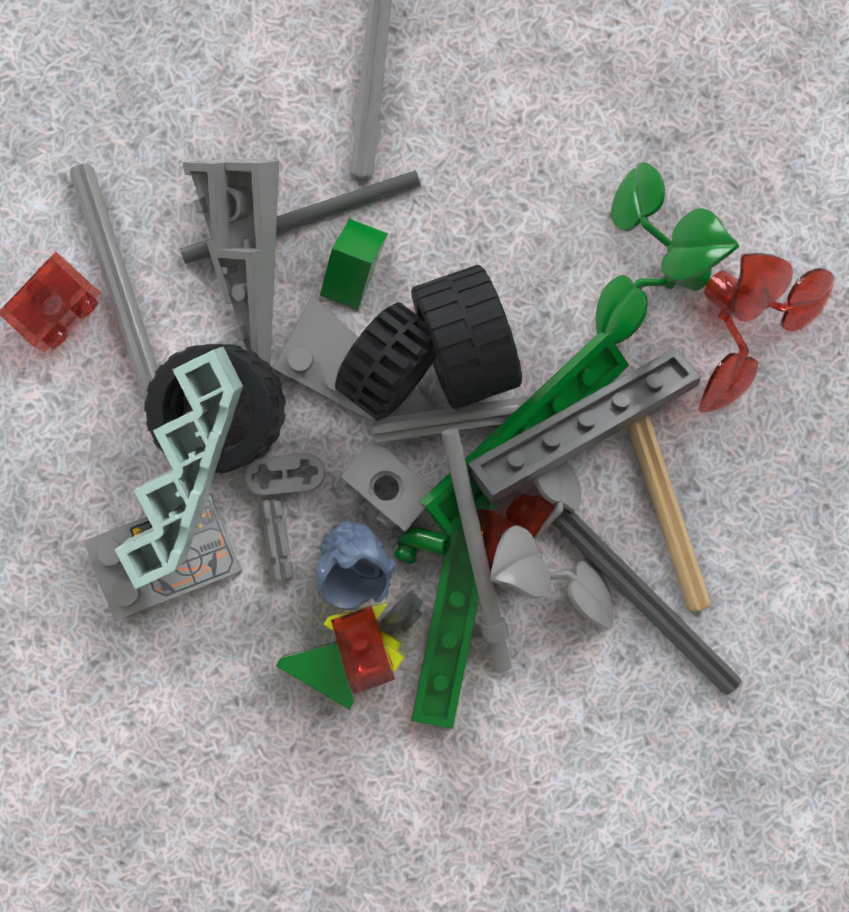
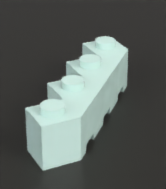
[115,347,243,589]

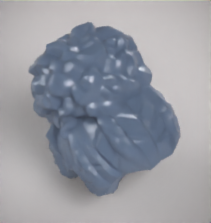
[316,520,396,610]

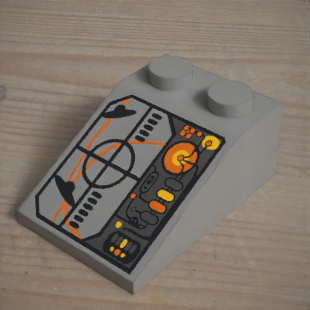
[84,494,241,621]

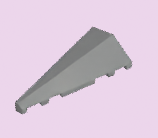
[183,159,279,365]

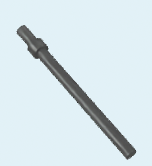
[180,170,421,264]

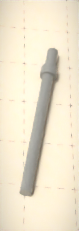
[441,428,512,672]

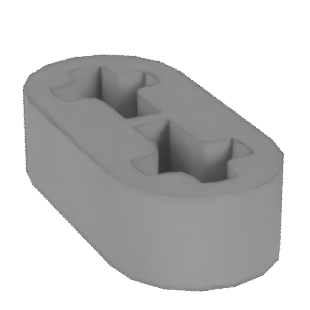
[245,453,325,496]

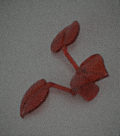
[698,253,835,412]

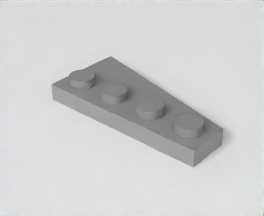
[273,296,438,447]

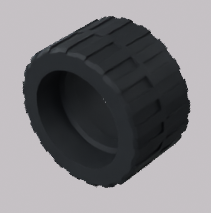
[411,265,522,409]
[144,344,286,474]

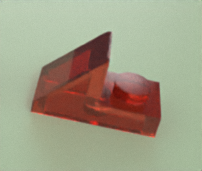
[477,494,555,572]
[331,605,396,695]

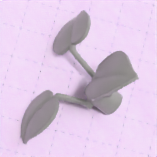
[490,461,613,630]

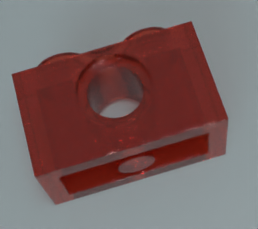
[0,251,101,352]

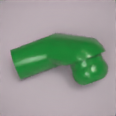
[394,527,451,564]

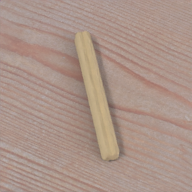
[627,414,711,612]

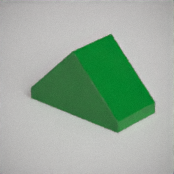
[320,219,388,310]
[276,640,356,710]

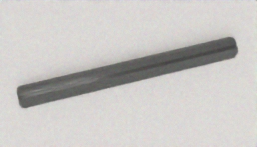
[552,507,741,695]

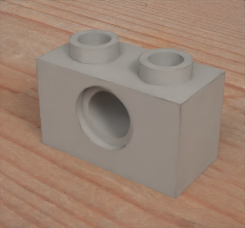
[340,438,433,533]

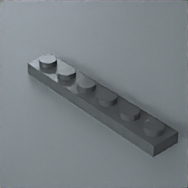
[467,348,701,504]

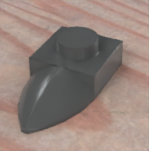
[381,589,423,634]

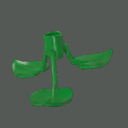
[595,162,739,344]

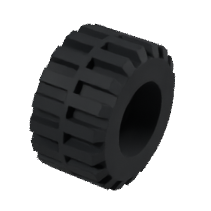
[335,302,437,421]

